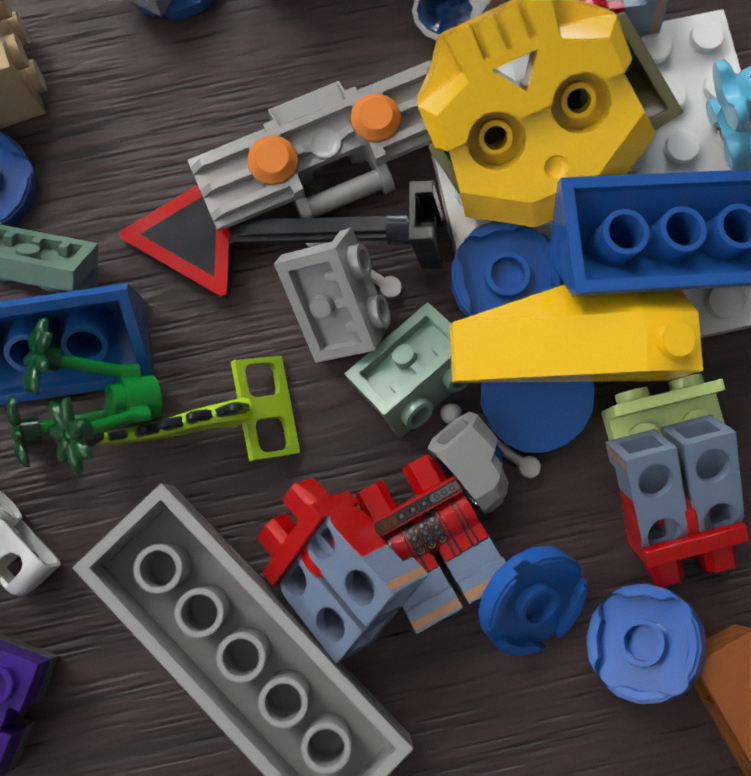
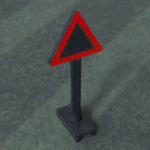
[119,181,444,299]

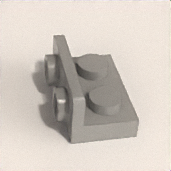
[274,228,390,363]

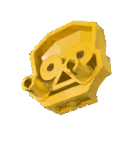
[417,0,657,227]

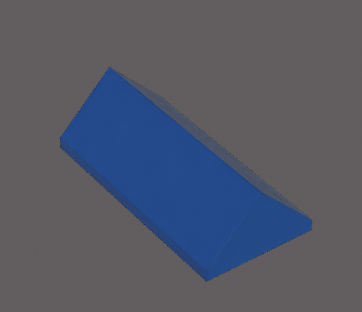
[549,169,751,296]
[0,283,155,405]

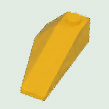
[449,284,703,383]

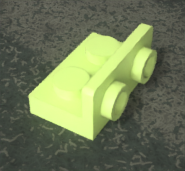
[601,373,726,441]

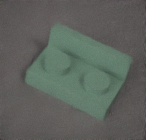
[0,224,98,293]
[344,302,470,437]

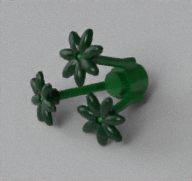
[6,318,162,474]

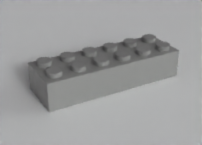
[72,483,413,776]

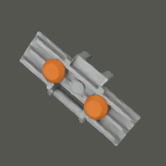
[187,60,433,232]

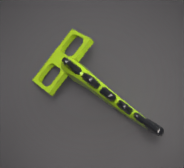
[86,356,300,461]

